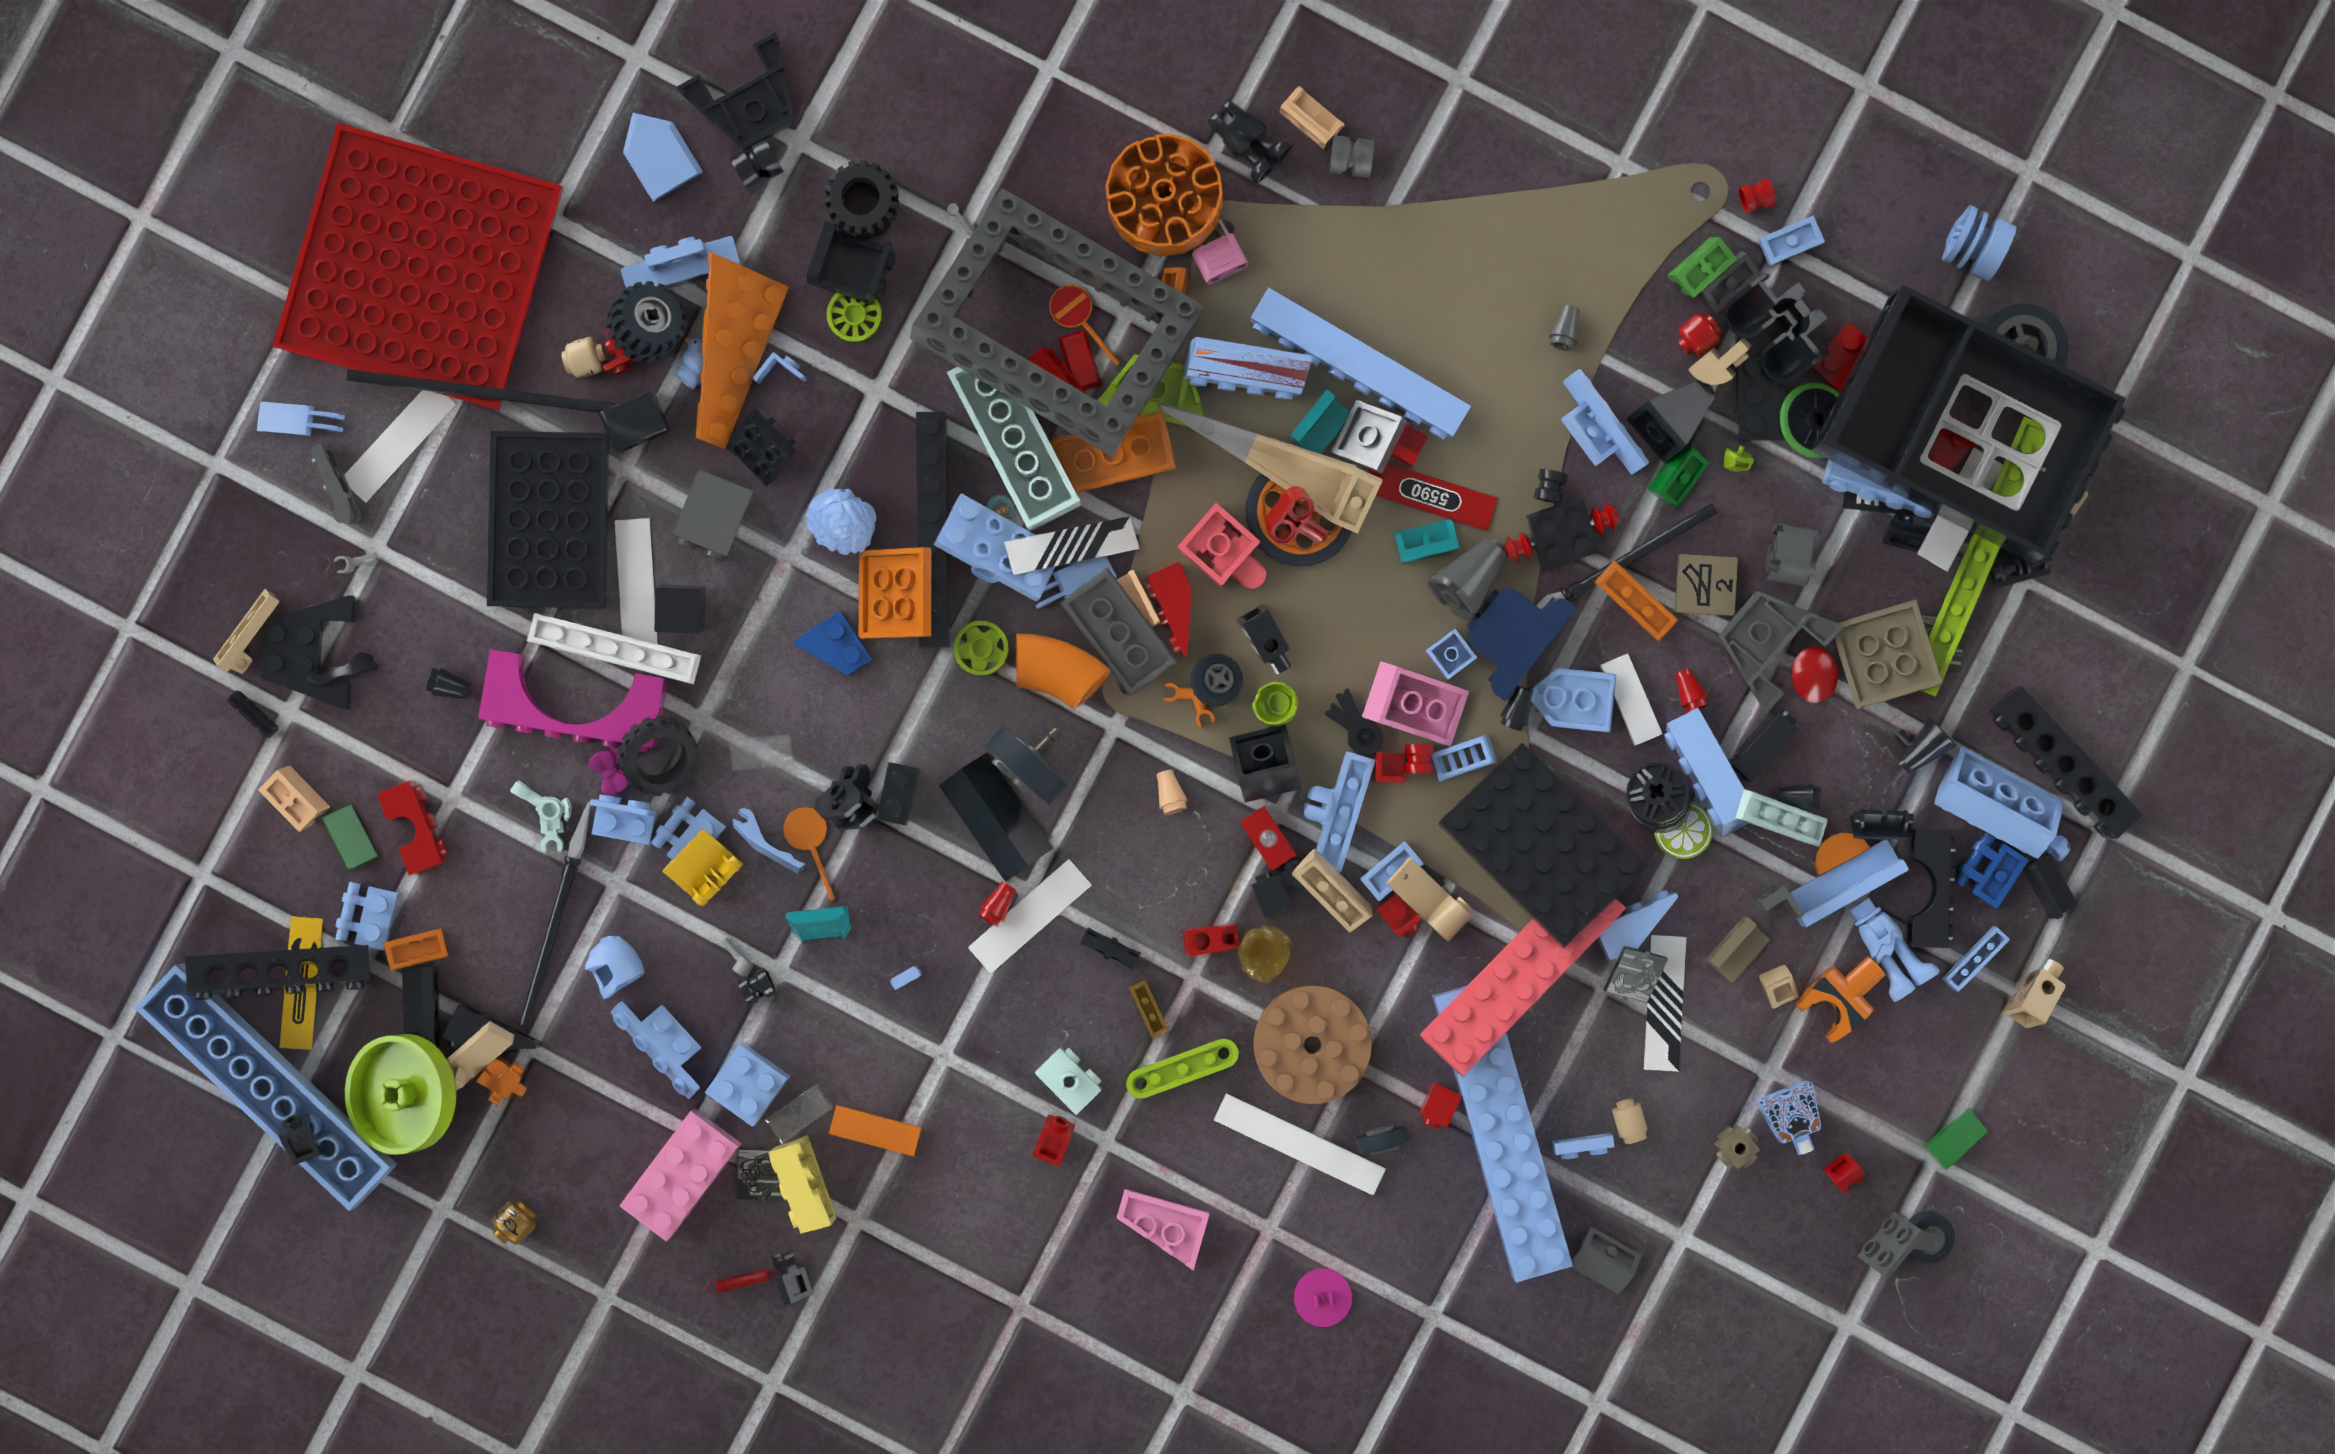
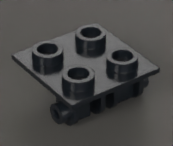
[1990,547,2053,589]

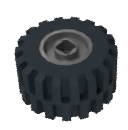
[606,281,687,362]

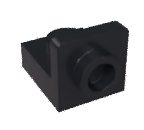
[279,1113,322,1166]

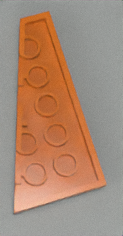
[696,252,789,449]

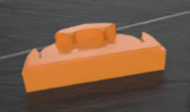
[1814,833,1871,876]

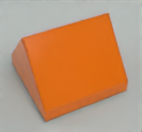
[1162,267,1190,295]

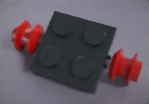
[1503,497,1620,572]

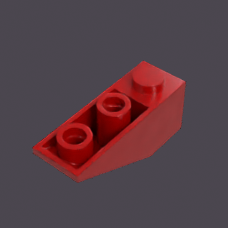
[1144,561,1191,657]

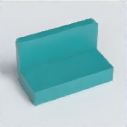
[1289,390,1350,454]

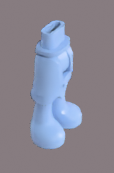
[1850,897,1940,1002]

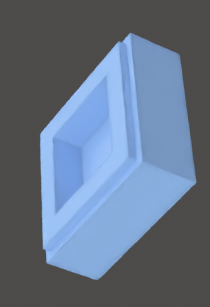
[890,965,923,990]

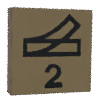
[1675,554,1738,616]

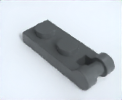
[310,444,361,524]

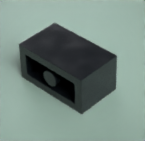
[876,762,920,826]

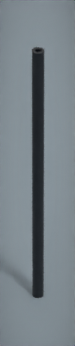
[347,369,618,413]

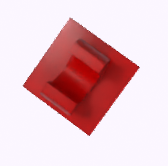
[1823,1152,1865,1193]

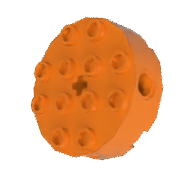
[1105,133,1223,257]

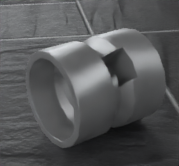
[1329,135,1375,178]

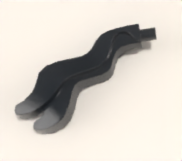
[301,652,378,687]

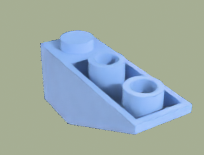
[1598,889,1678,961]

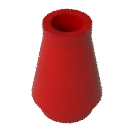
[1674,668,1709,713]
[978,881,1016,927]

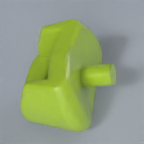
[1723,445,1754,472]

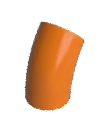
[1016,633,1111,710]

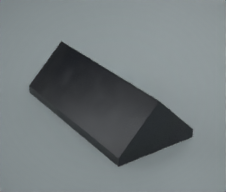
[939,752,1053,882]

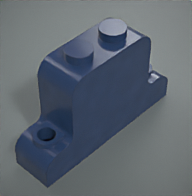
[1466,588,1577,701]

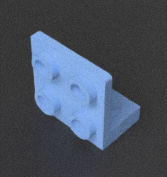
[590,795,657,845]

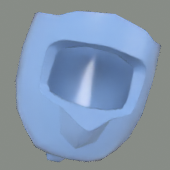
[585,936,645,999]

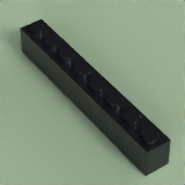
[916,412,950,649]

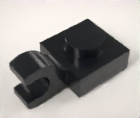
[771,1250,814,1305]

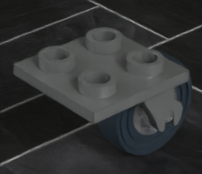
[1857,1211,1955,1279]

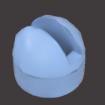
[2045,835,2070,861]

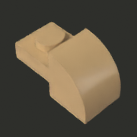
[1688,338,1751,385]

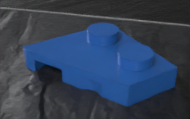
[793,611,873,676]

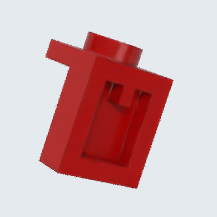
[602,329,636,376]
[1376,893,1422,937]
[1032,1114,1075,1167]

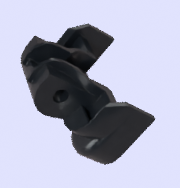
[1723,273,1829,385]

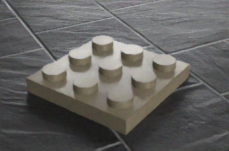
[1834,599,1942,710]

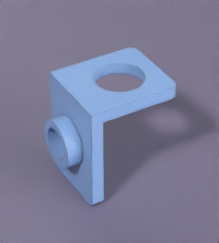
[753,352,807,384]

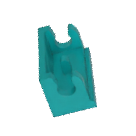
[1393,519,1460,564]

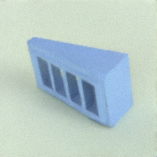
[1431,735,1498,782]

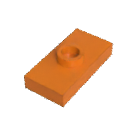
[383,928,449,971]

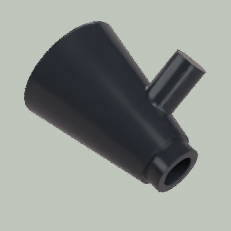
[1894,717,1957,774]

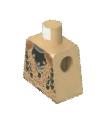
[2003,959,2066,1028]

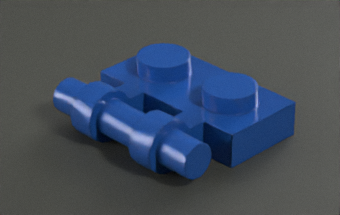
[1954,833,2029,909]

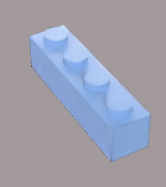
[1942,926,2010,992]

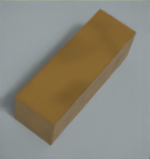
[1129,980,1169,1038]

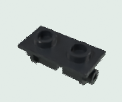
[1850,809,1914,840]

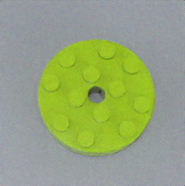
[345,1034,456,1155]

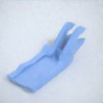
[257,402,345,436]
[1035,556,1117,609]
[732,808,805,874]

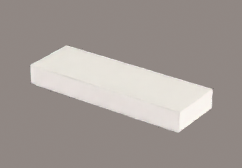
[1600,653,1662,746]

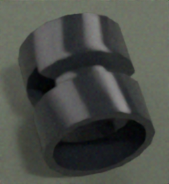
[729,138,784,192]

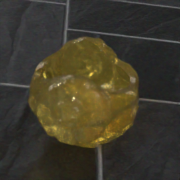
[1238,924,1292,984]

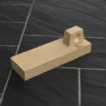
[213,589,280,674]
[447,1021,514,1092]

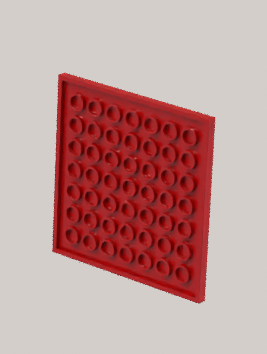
[272,123,564,411]

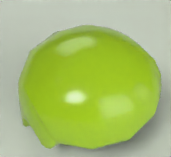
[1252,682,1299,726]

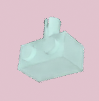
[1035,1047,1102,1115]

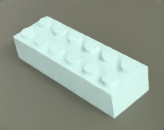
[947,367,1081,532]

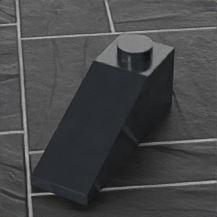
[443,1004,542,1050]

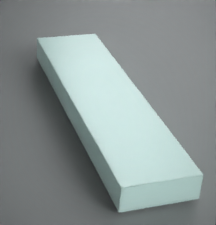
[1735,790,1828,847]

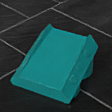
[785,906,852,944]

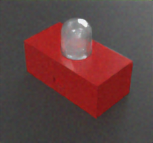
[1240,806,1296,871]

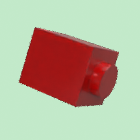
[1418,1081,1462,1130]

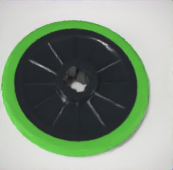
[1780,382,1840,458]

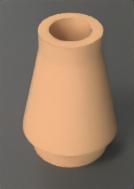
[1156,770,1188,815]

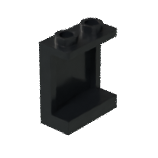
[806,221,896,305]

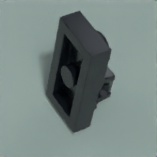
[1882,512,1931,552]

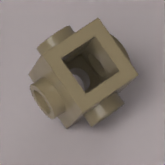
[1713,1125,1760,1169]

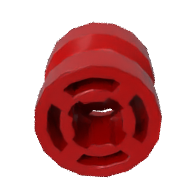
[1738,178,1776,215]
[1404,744,1434,774]

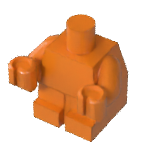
[476,1055,527,1106]

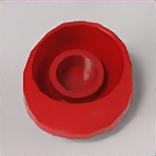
[1790,647,1838,703]

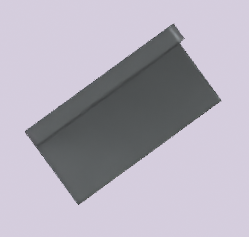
[1750,885,1804,918]
[1571,1226,1642,1294]

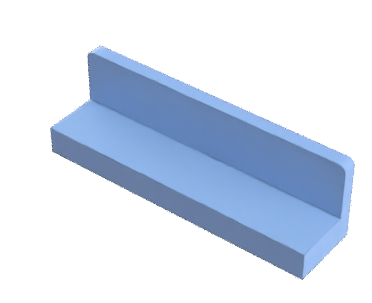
[1790,840,1909,927]

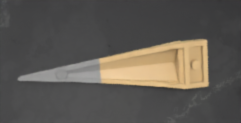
[1158,403,1383,534]

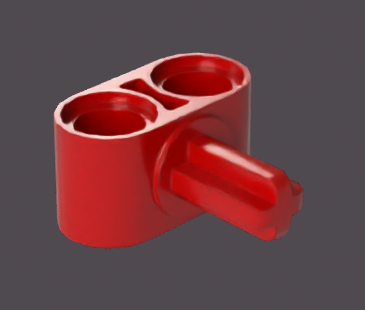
[1265,486,1327,544]

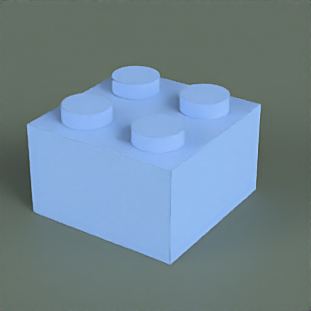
[705,1042,790,1127]

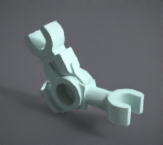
[510,780,572,852]

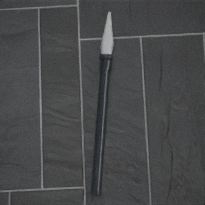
[1536,503,1717,610]
[518,801,591,1028]

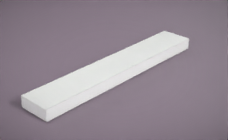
[527,613,701,684]
[1214,1093,1386,1195]

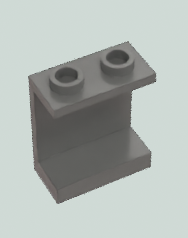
[672,469,756,561]

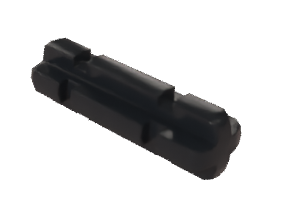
[227,691,279,738]

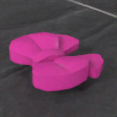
[588,747,631,795]

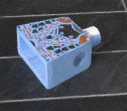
[1755,1080,1821,1155]

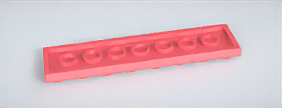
[1420,899,1626,1077]

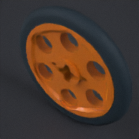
[1246,474,1352,566]

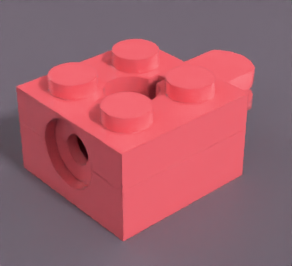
[1177,503,1266,590]

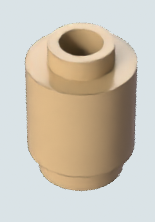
[1612,1098,1648,1144]

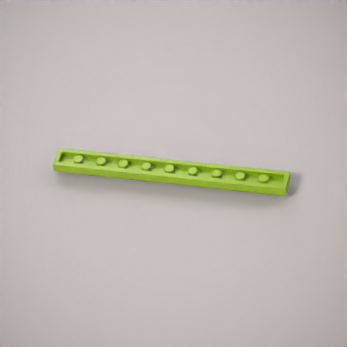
[1921,416,2046,697]

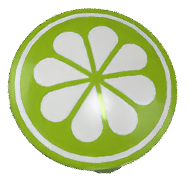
[1654,802,1713,859]

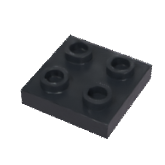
[727,409,796,487]

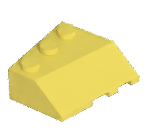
[768,1136,837,1233]

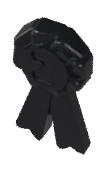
[1324,688,1383,756]

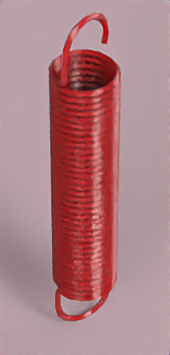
[706,1268,780,1294]

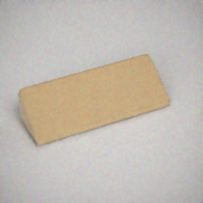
[1292,849,1372,933]

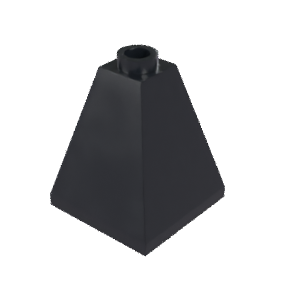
[1627,380,1715,463]

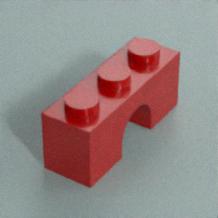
[377,780,449,876]

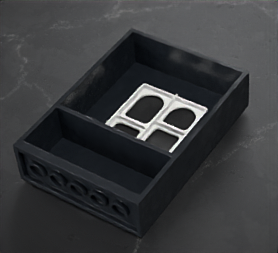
[1811,285,2126,563]

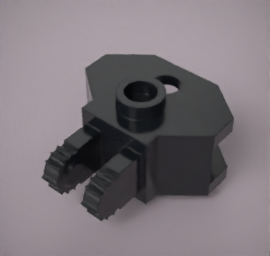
[814,764,879,831]

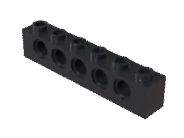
[1990,686,2143,839]
[185,945,370,1000]

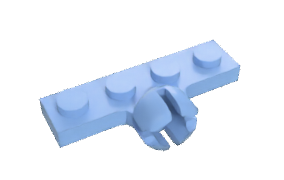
[1304,751,1375,872]

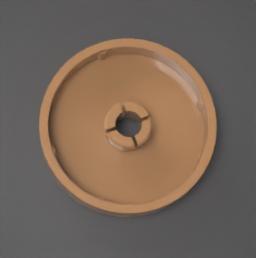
[1253,985,1372,1104]

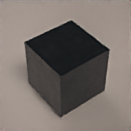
[654,585,705,633]

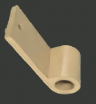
[1386,857,1472,942]

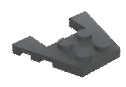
[1718,590,1843,713]

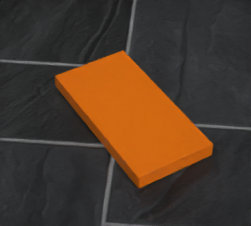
[1050,411,1177,494]

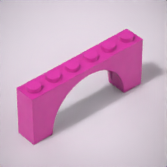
[478,649,668,753]

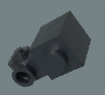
[1251,859,1305,918]

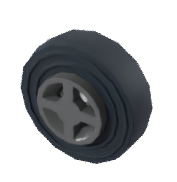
[1190,654,1243,706]
[1356,1124,1409,1155]

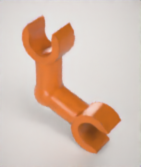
[1163,683,1215,727]

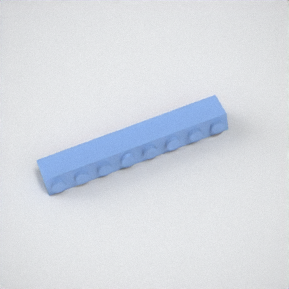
[1250,287,1471,440]

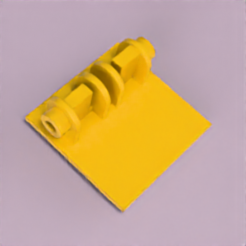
[662,828,743,906]

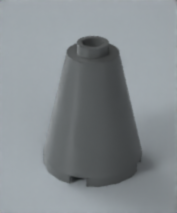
[1428,539,1506,620]

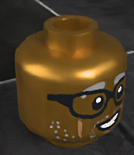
[492,1200,536,1244]

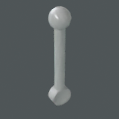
[947,203,974,236]

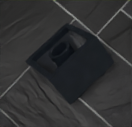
[1229,724,1302,803]

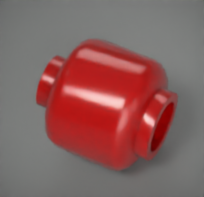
[1677,313,1722,357]

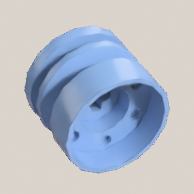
[1942,205,2017,282]

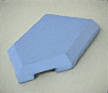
[623,113,703,202]
[1531,668,1617,732]

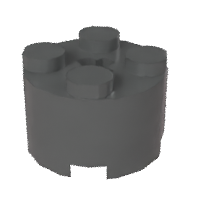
[1765,523,1819,586]

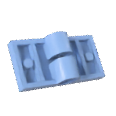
[934,493,1055,602]

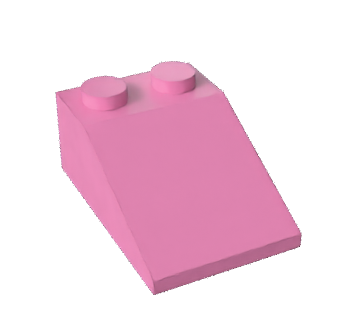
[1362,661,1469,747]

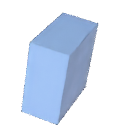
[1425,628,1477,680]

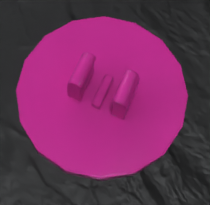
[1294,1268,1352,1327]

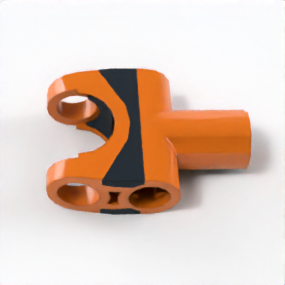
[1796,956,1886,1043]

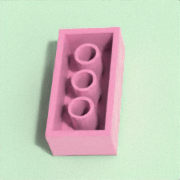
[620,1108,742,1242]

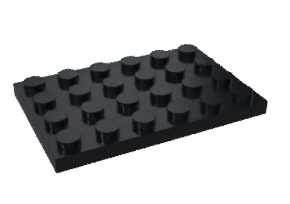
[487,431,610,609]
[1438,743,1648,949]

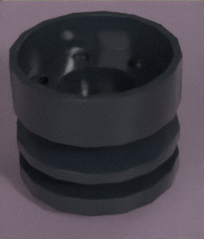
[1626,762,1691,833]

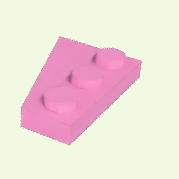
[1117,1189,1210,1271]

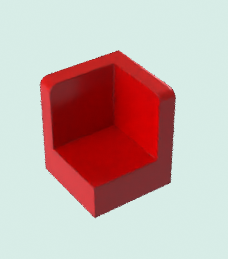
[1391,422,1427,468]
[1374,752,1405,783]

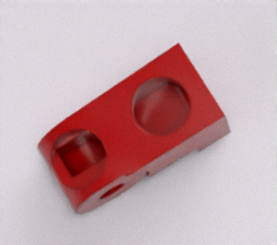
[1182,923,1240,957]

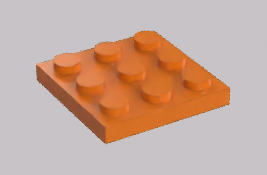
[859,547,931,639]

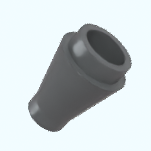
[1549,305,1580,351]

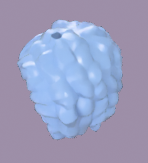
[806,488,876,555]

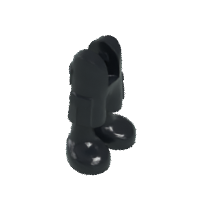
[1208,99,1294,183]

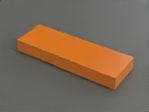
[1594,561,1678,642]
[829,1105,922,1156]

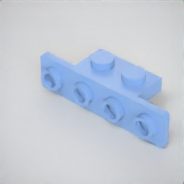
[621,236,740,288]
[1561,369,1649,474]
[611,1001,701,1099]

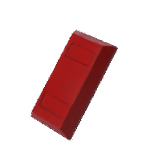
[1057,329,1102,390]

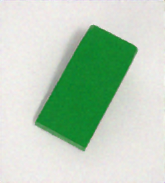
[1923,1108,1988,1170]

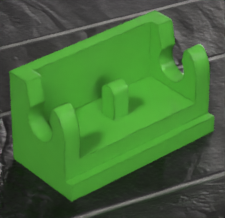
[1667,237,1738,298]

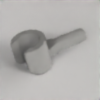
[334,552,378,574]
[722,938,753,977]

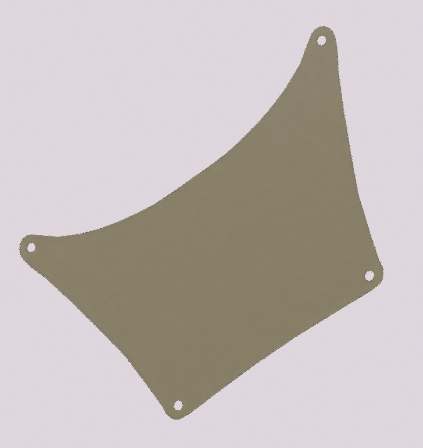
[1102,163,1729,930]

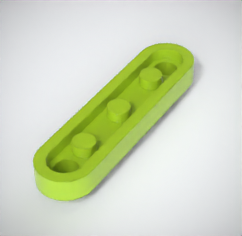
[1126,1038,1239,1099]

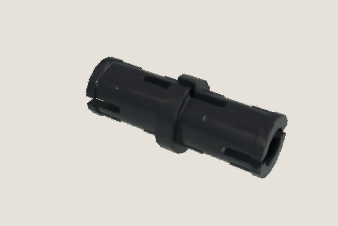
[1080,927,1141,969]

